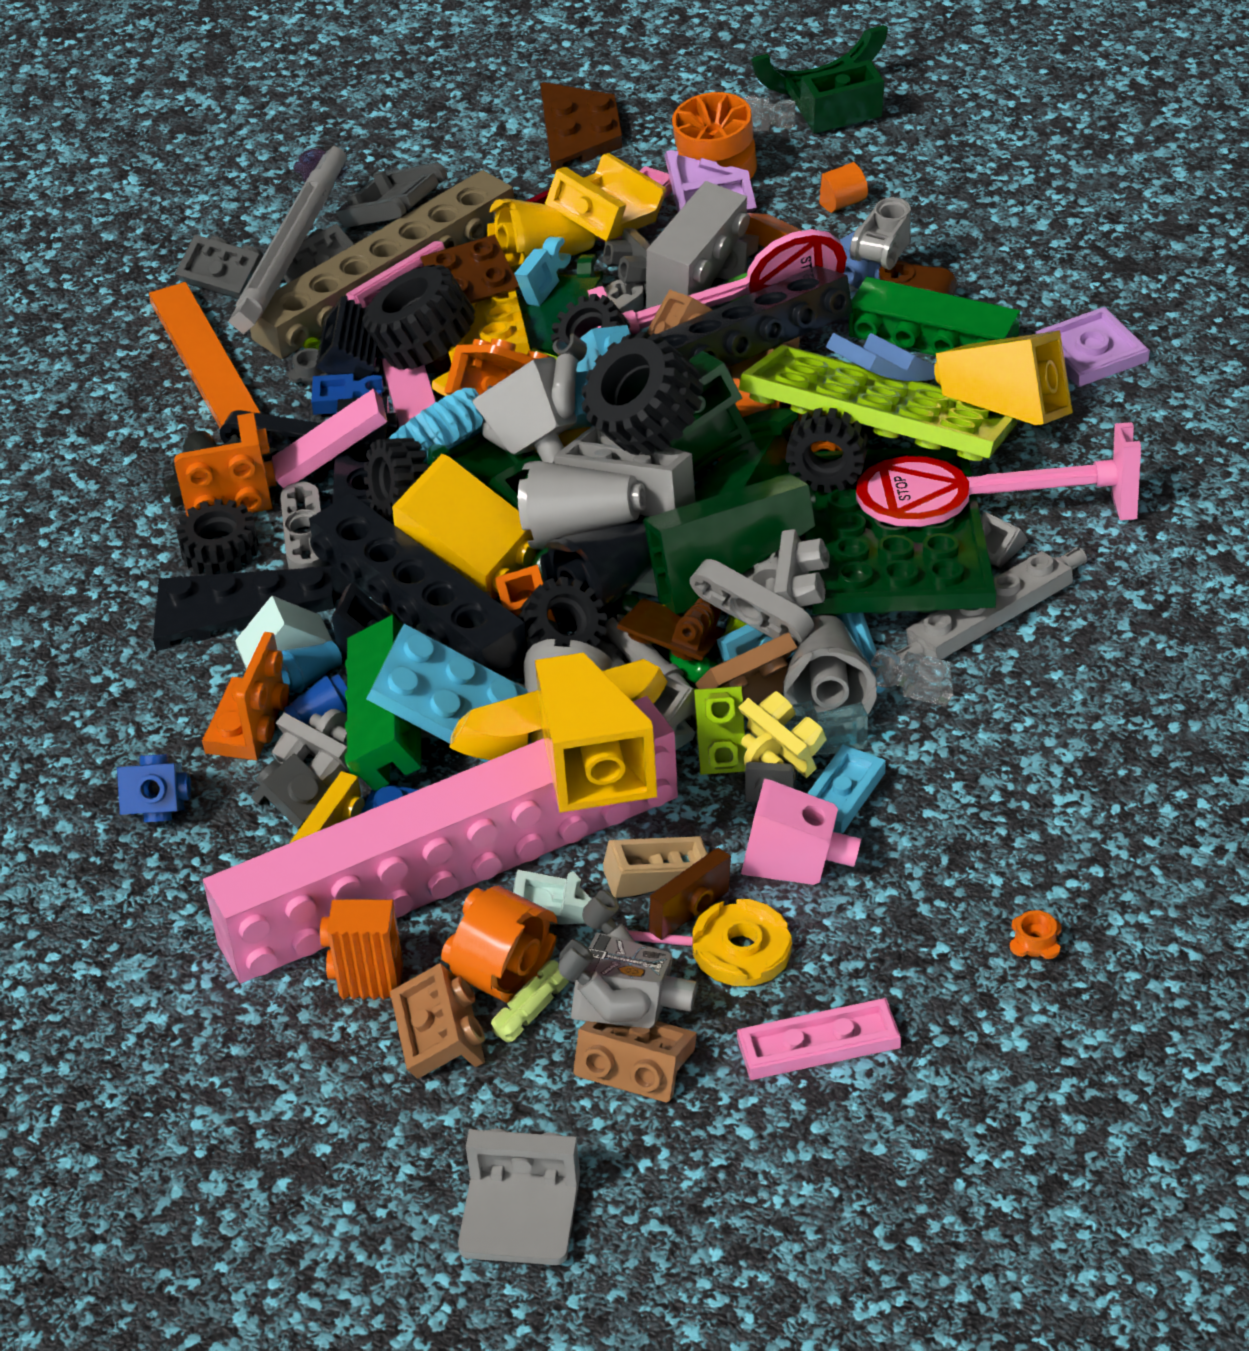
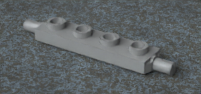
[891,547,1087,670]

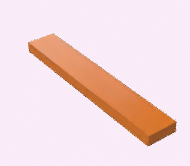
[149,282,260,428]

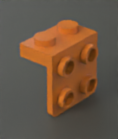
[444,338,551,395]
[174,412,277,517]

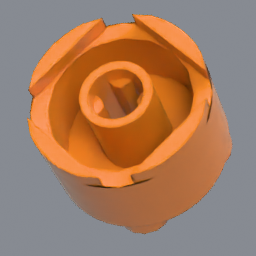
[441,886,557,1003]

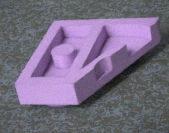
[664,150,757,213]

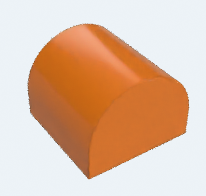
[819,162,868,213]

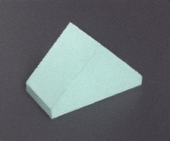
[235,596,332,669]

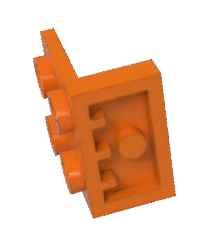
[202,632,289,761]

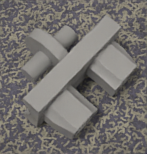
[753,529,830,609]
[271,709,351,787]

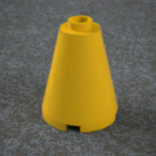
[487,198,599,273]

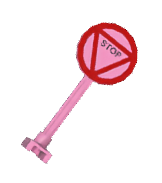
[588,229,847,335]
[856,422,1141,527]

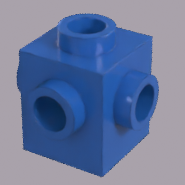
[117,754,191,822]

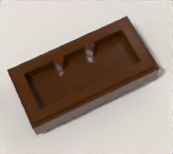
[649,847,731,940]

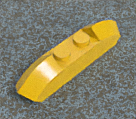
[449,659,668,760]

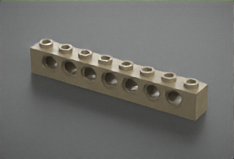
[250,170,514,359]

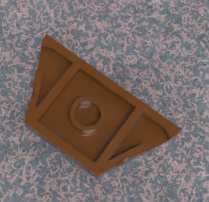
[540,82,622,174]

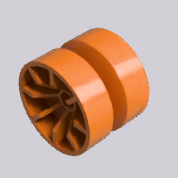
[672,92,757,179]

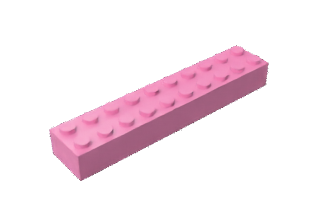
[203,696,678,984]

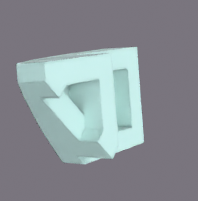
[513,870,591,924]

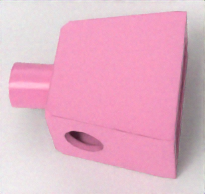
[741,778,861,885]

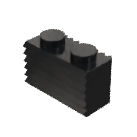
[315,296,382,381]

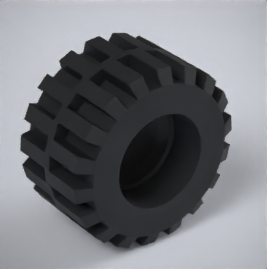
[363,264,476,370]
[581,332,703,455]

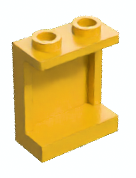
[545,153,667,242]

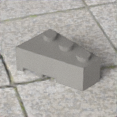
[646,181,750,309]
[554,426,696,516]

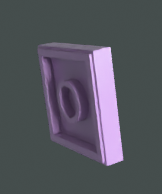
[1035,307,1150,387]

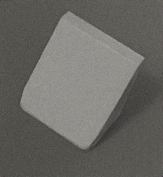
[981,512,1028,569]
[654,676,696,728]

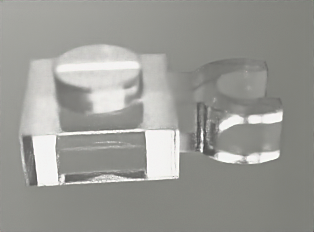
[742,96,795,131]
[871,649,953,707]

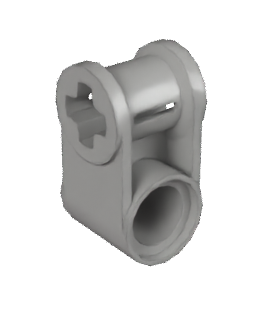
[850,197,911,270]

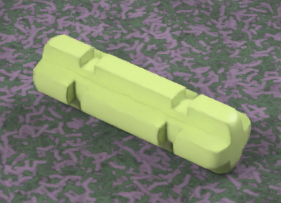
[491,960,569,1042]

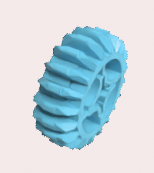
[389,388,483,464]

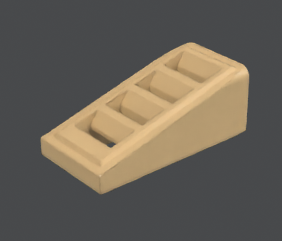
[603,836,708,898]

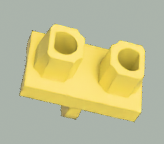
[738,691,827,778]

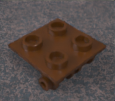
[420,234,520,304]
[617,597,726,661]

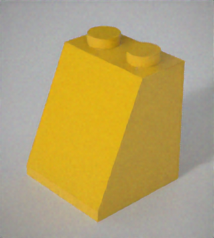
[934,330,1073,425]
[392,454,537,600]
[535,652,657,813]

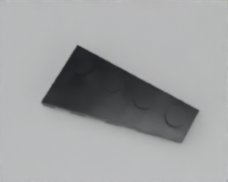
[153,566,335,652]

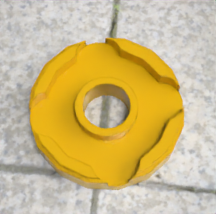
[692,899,792,986]

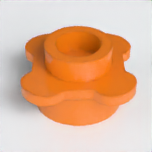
[1010,910,1062,959]

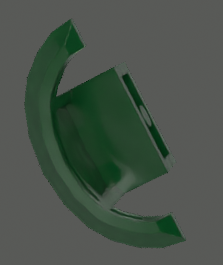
[751,25,888,134]
[670,351,798,477]
[427,432,542,511]

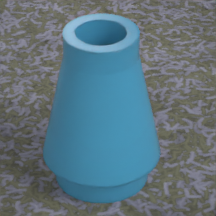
[281,641,342,693]

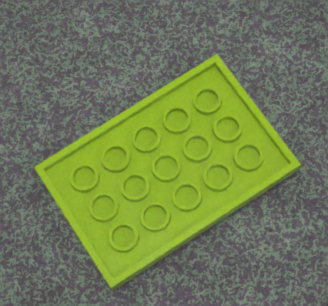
[738,345,1018,461]

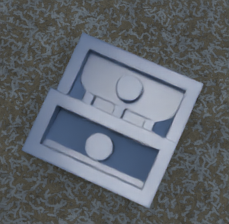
[826,333,936,381]

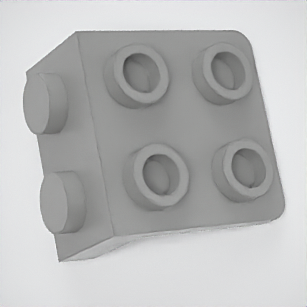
[458,1129,580,1265]

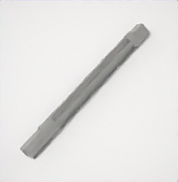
[228,146,347,334]

